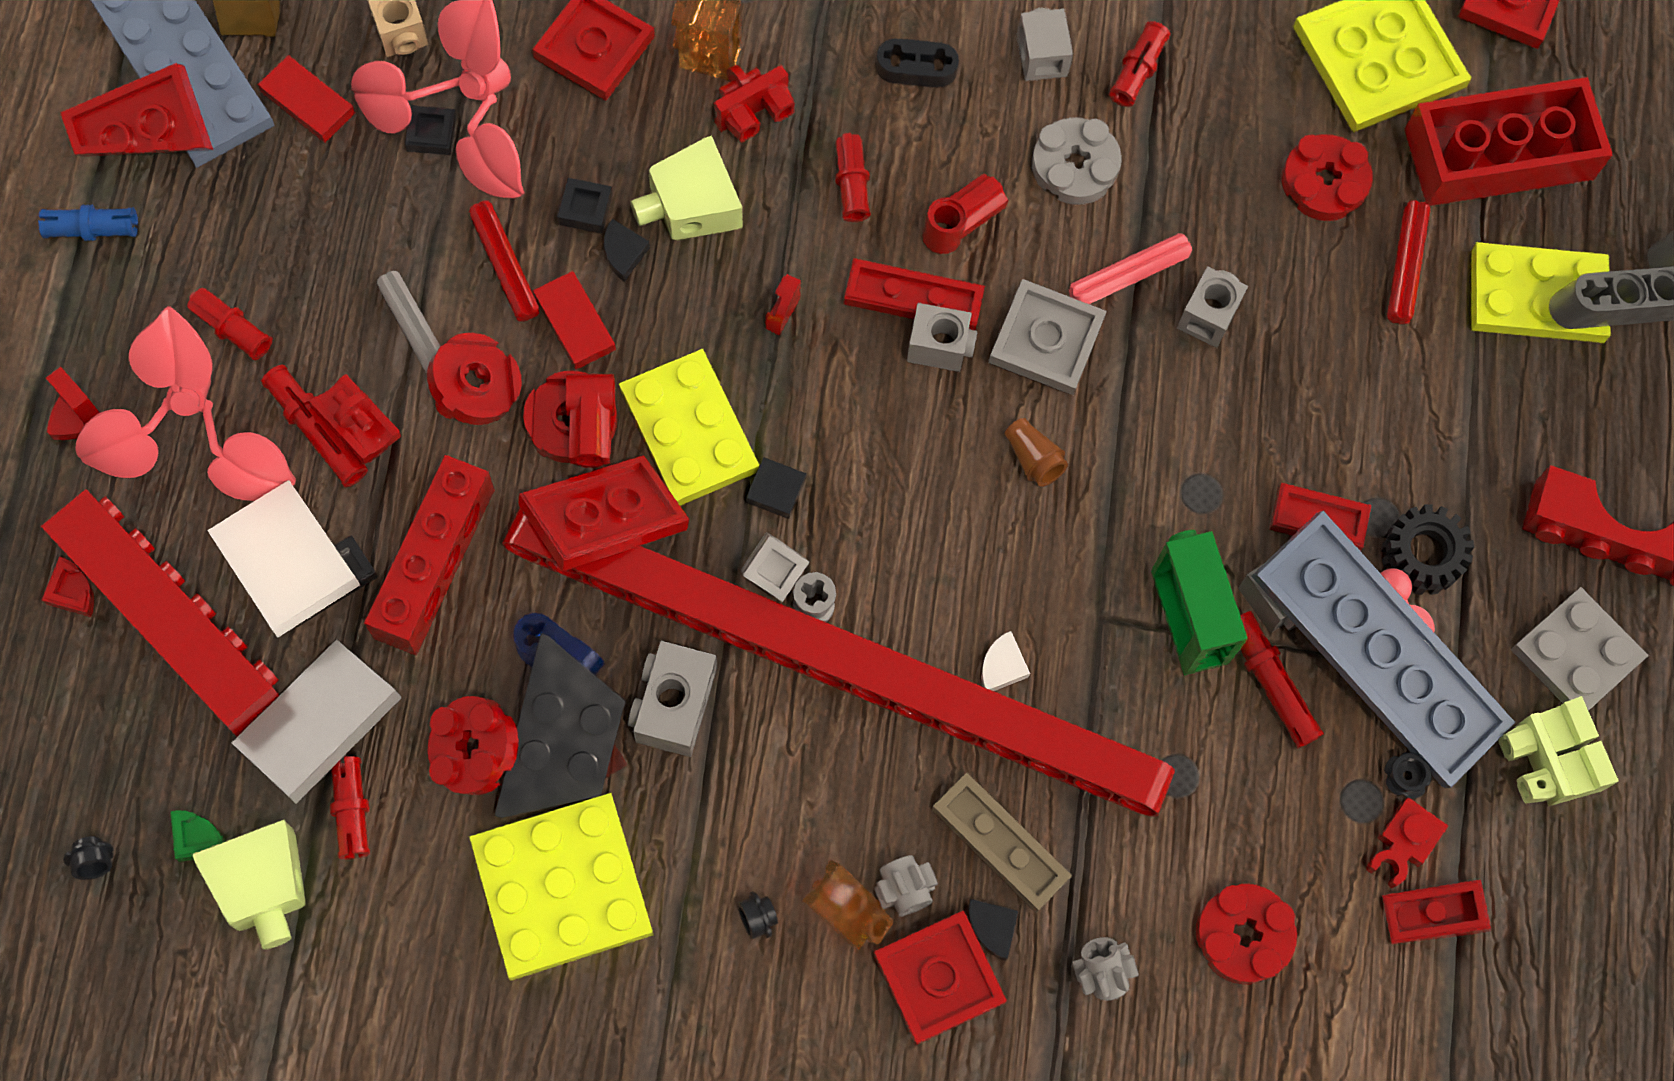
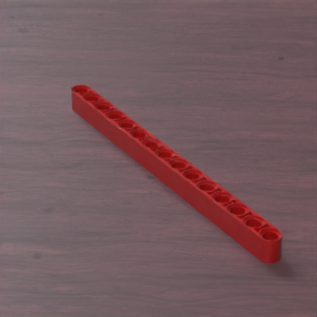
[502,508,1175,817]

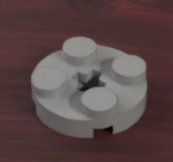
[1032,118,1121,205]

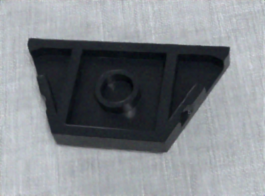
[495,633,625,818]

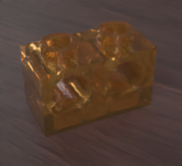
[672,0,742,81]

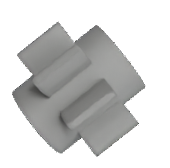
[874,855,938,916]
[1072,937,1139,1000]

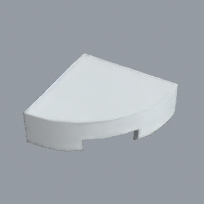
[981,631,1030,691]

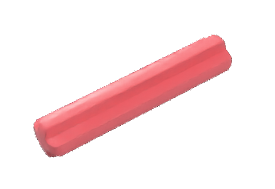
[1069,233,1192,304]

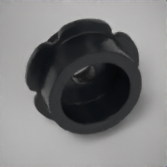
[1384,752,1432,799]
[63,836,114,880]
[737,891,778,939]

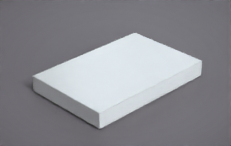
[207,480,360,637]

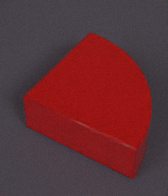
[765,274,801,336]
[42,556,94,617]

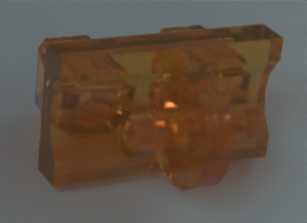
[803,860,893,949]

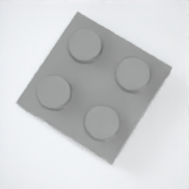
[989,279,1107,395]
[1511,587,1649,711]

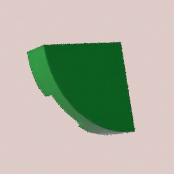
[171,811,225,862]

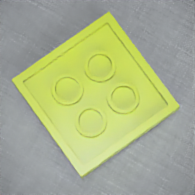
[1293,0,1472,132]
[470,793,654,981]

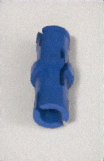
[38,205,138,241]

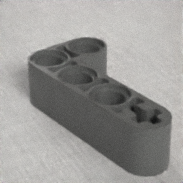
[1549,230,1674,329]

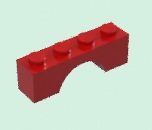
[1522,465,1674,586]

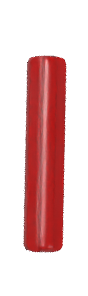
[469,200,539,322]
[1387,200,1431,325]

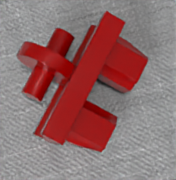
[714,64,795,143]
[309,374,401,465]

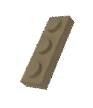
[932,773,1072,913]

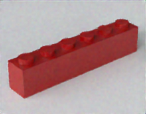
[41,489,279,737]

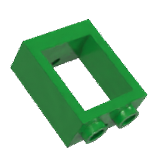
[1151,530,1248,676]

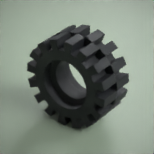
[1381,504,1474,595]

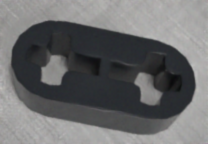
[876,38,959,88]

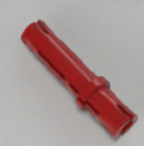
[261,365,368,487]
[1240,611,1324,749]

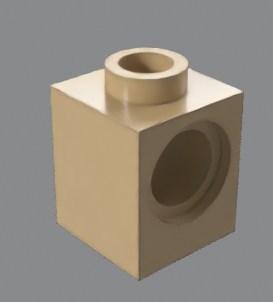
[368,0,429,57]

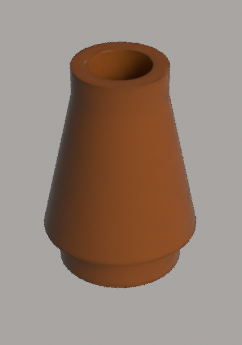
[1004,418,1068,487]

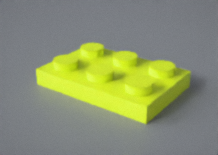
[1471,242,1611,343]
[619,349,760,506]

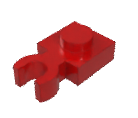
[1367,797,1448,889]

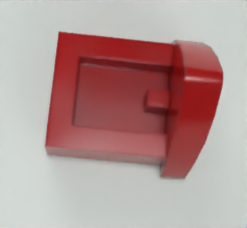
[46,366,99,440]

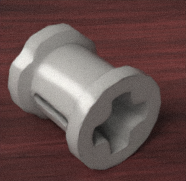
[793,572,836,622]

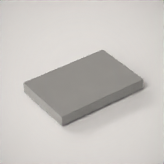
[232,639,402,804]

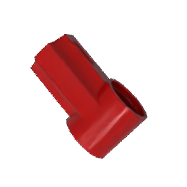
[922,174,1008,254]
[566,374,615,468]

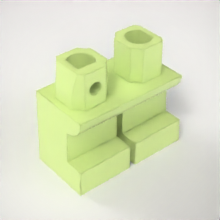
[1498,696,1619,806]

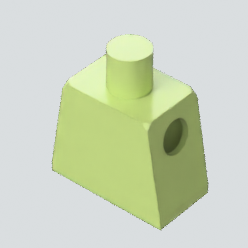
[630,136,743,240]
[192,820,305,949]

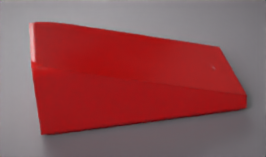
[1382,879,1491,944]

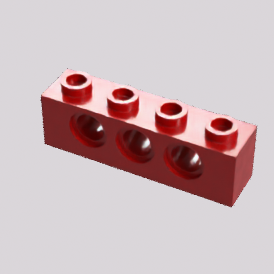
[364,455,495,656]

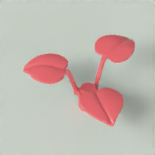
[351,0,525,198]
[76,306,296,501]

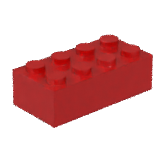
[1404,77,1613,206]

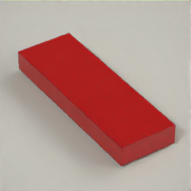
[844,258,985,330]

